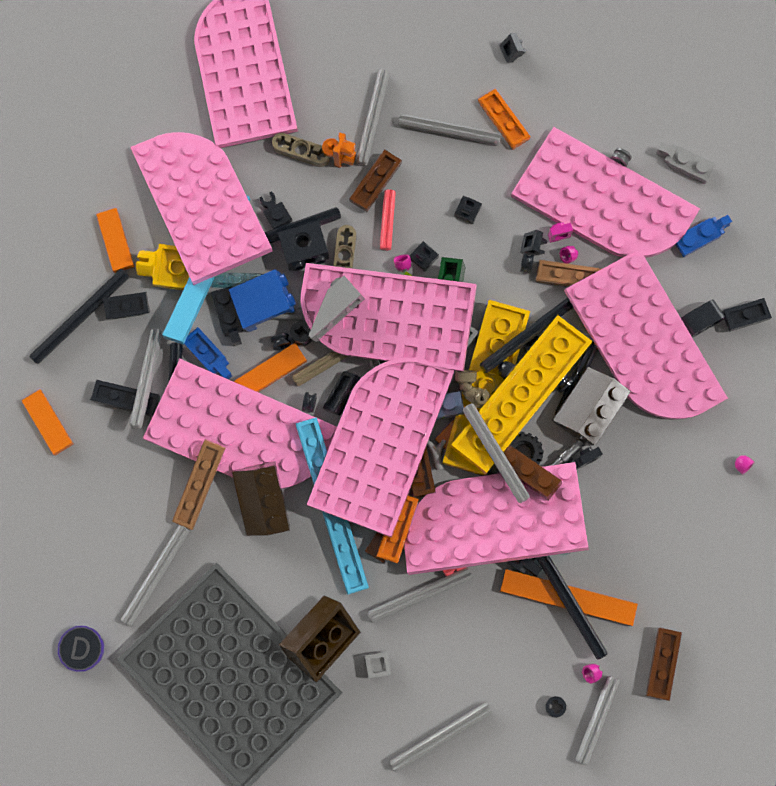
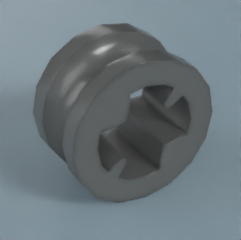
[610,148,632,167]

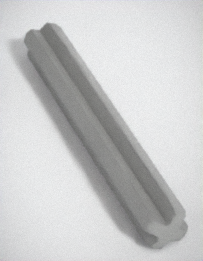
[576,676,620,765]

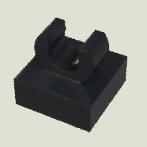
[499,33,527,63]
[454,195,482,224]
[520,230,547,256]
[409,241,439,272]

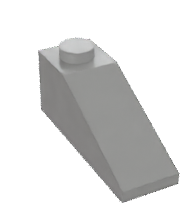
[309,276,365,342]

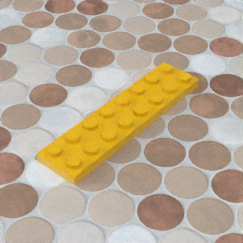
[442,300,530,476]
[451,315,592,475]

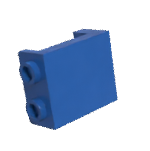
[229,269,296,332]

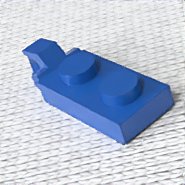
[676,215,733,257]
[184,327,233,380]

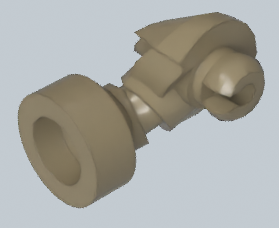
[454,370,490,408]

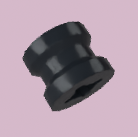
[290,321,312,347]

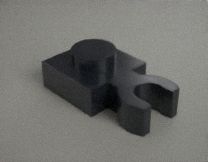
[260,191,292,229]
[569,447,603,470]

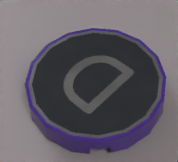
[58,626,104,672]

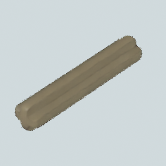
[292,351,348,386]

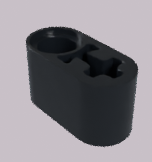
[681,299,726,338]

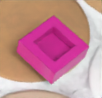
[548,222,573,243]

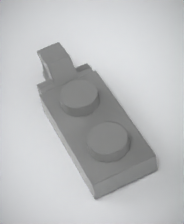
[656,143,716,184]

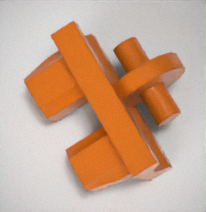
[322,132,357,168]

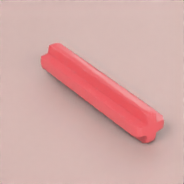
[380,189,395,251]

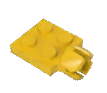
[136,244,189,290]

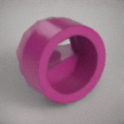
[559,246,578,264]
[394,254,411,272]
[735,455,755,475]
[582,664,603,684]

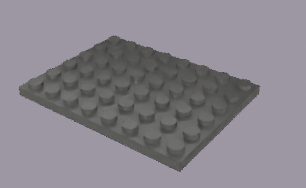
[117,562,343,786]

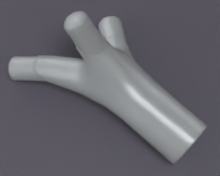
[427,439,446,470]

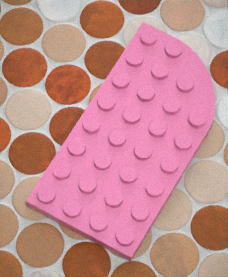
[194,0,298,148]
[511,127,700,258]
[131,132,273,285]
[564,249,728,419]
[301,263,477,372]
[307,358,454,537]
[143,359,337,489]
[404,462,589,575]

